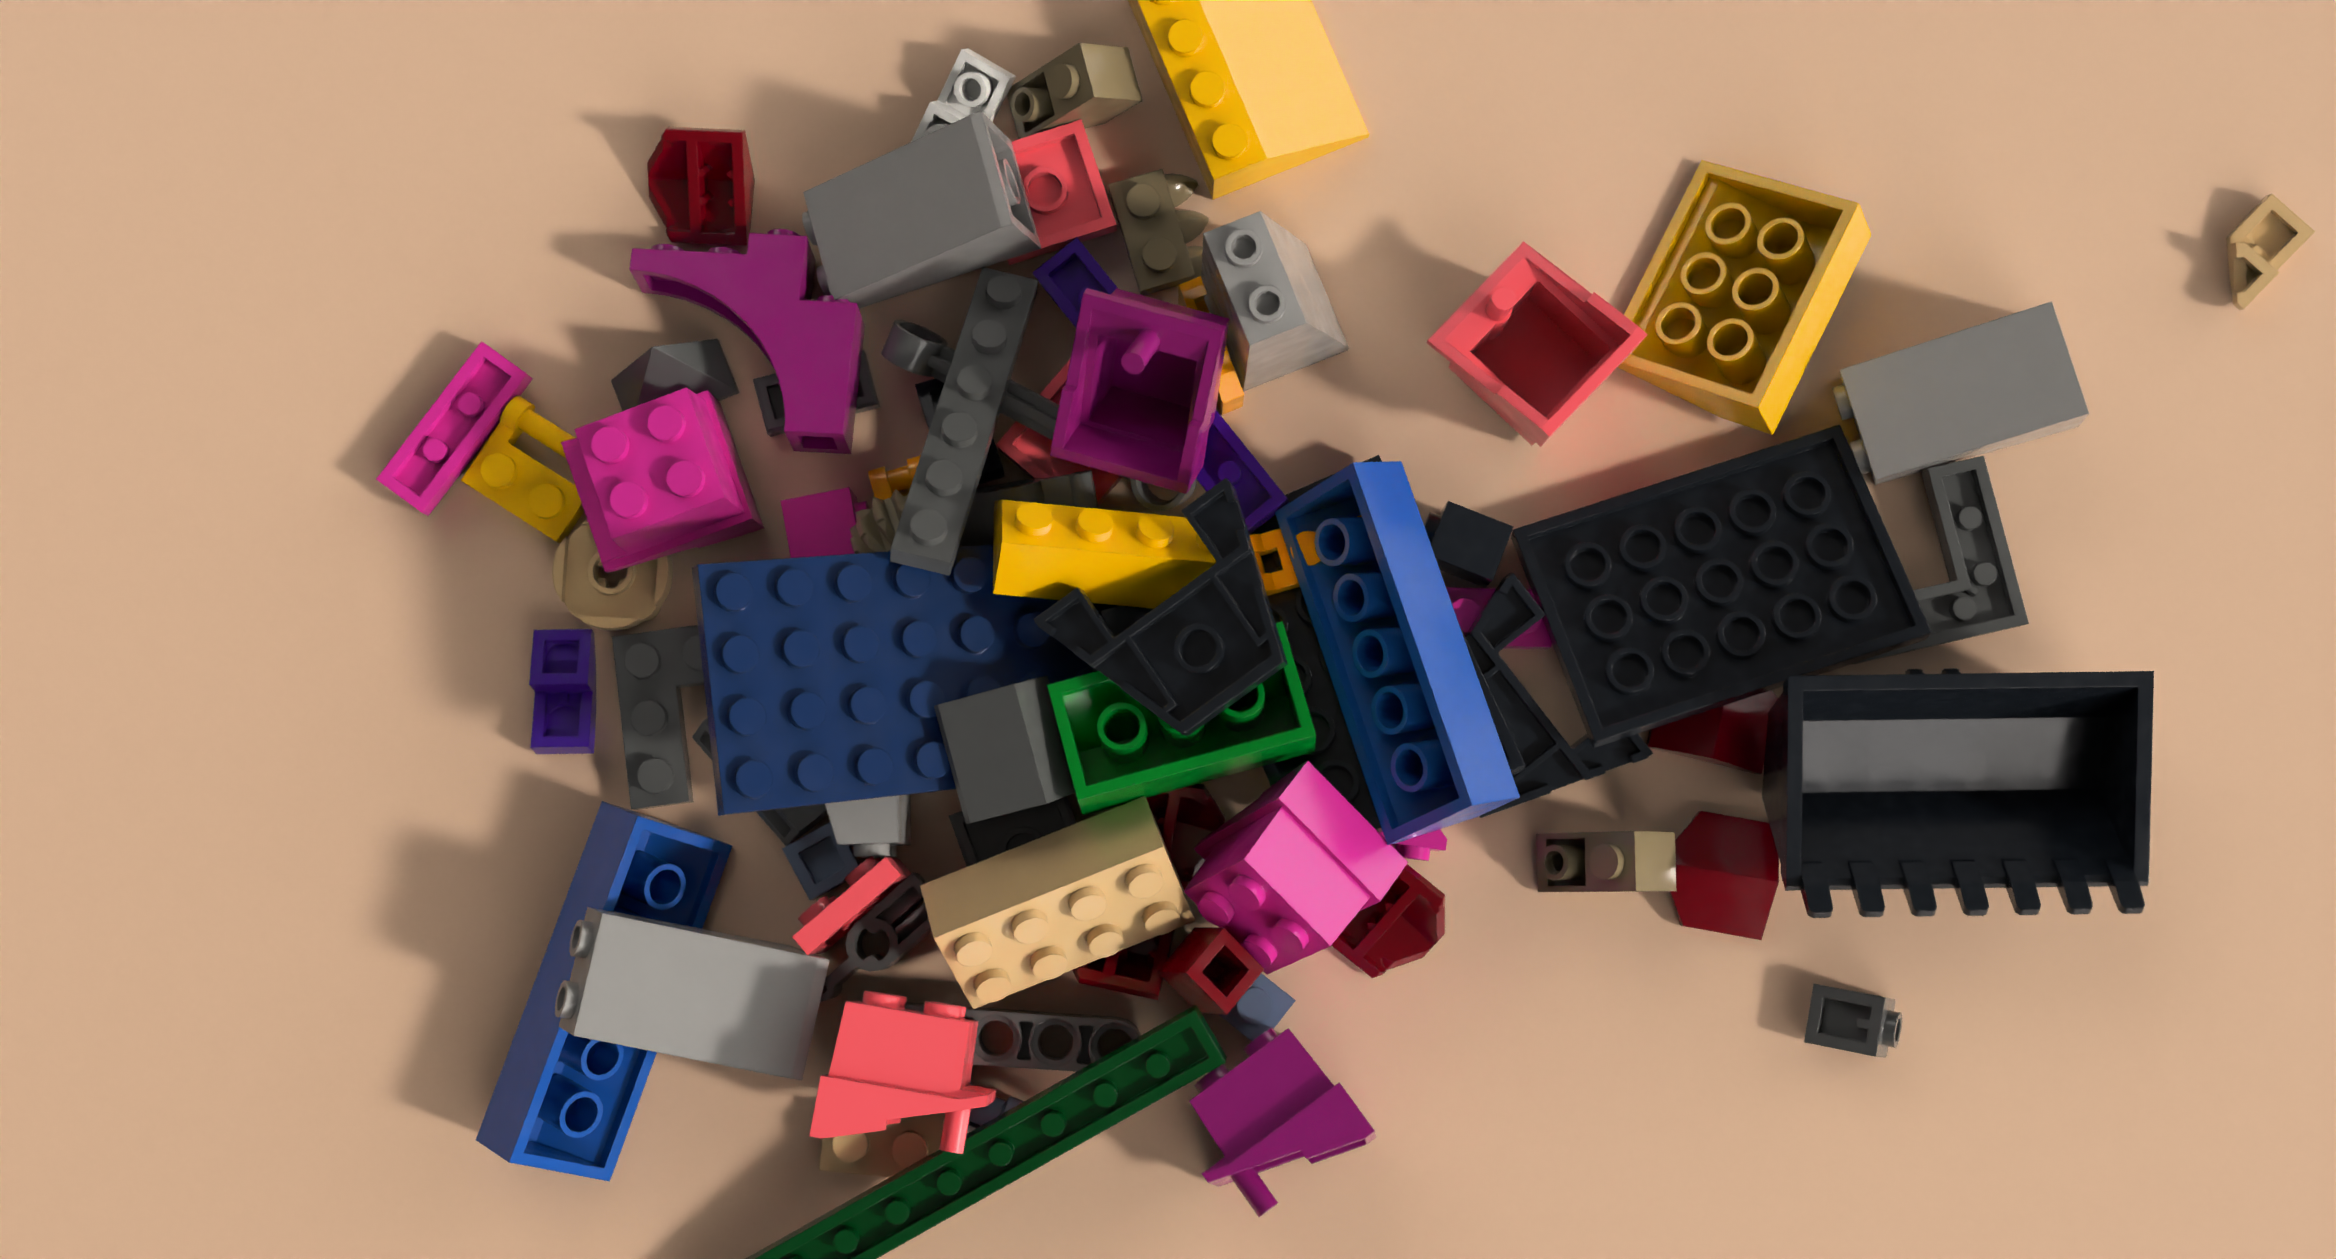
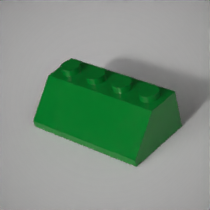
[1047,621,1316,815]

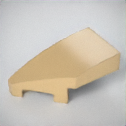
[2226,193,2315,310]

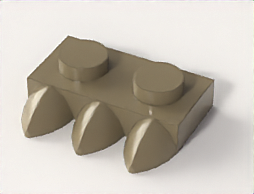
[1108,169,1209,296]

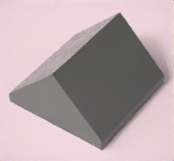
[934,675,1075,824]

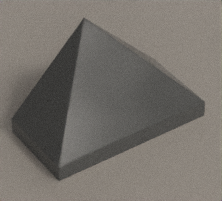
[611,339,739,411]

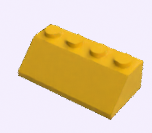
[993,500,1216,609]

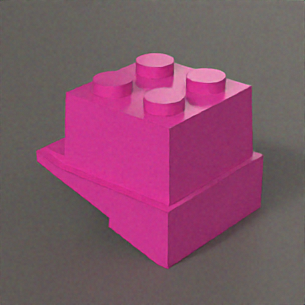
[561,387,764,573]
[1183,760,1408,975]

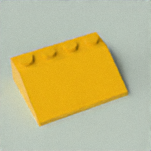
[1128,0,1369,200]
[1618,160,1871,435]

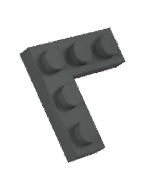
[1853,456,2029,664]
[612,625,704,810]

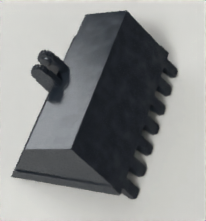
[1762,668,2154,918]

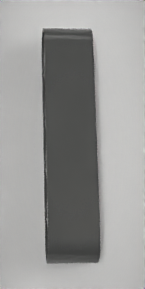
[905,1002,1141,1072]

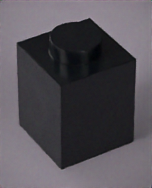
[1424,501,1514,588]

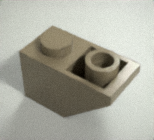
[1007,43,1142,139]
[1536,831,1677,892]

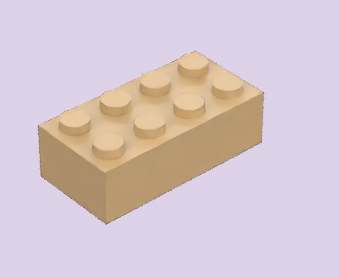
[920,796,1195,1009]

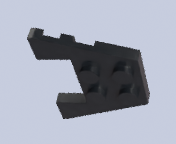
[1033,478,1288,736]
[1465,573,1653,818]

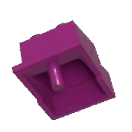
[1050,288,1229,494]
[1189,1028,1376,1217]

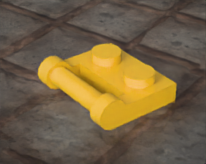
[461,396,584,544]

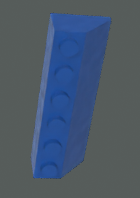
[1275,461,1520,845]
[476,801,732,1181]

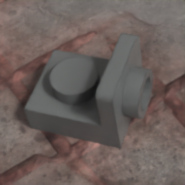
[1804,984,1902,1058]

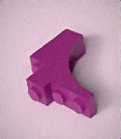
[629,229,865,454]

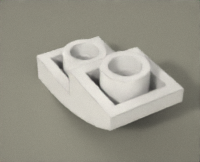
[911,48,1016,142]

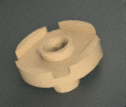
[552,520,673,631]

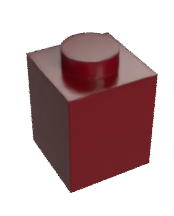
[1157,927,1264,1015]

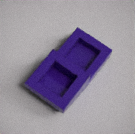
[529,629,596,754]

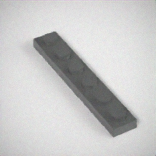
[890,267,1038,576]

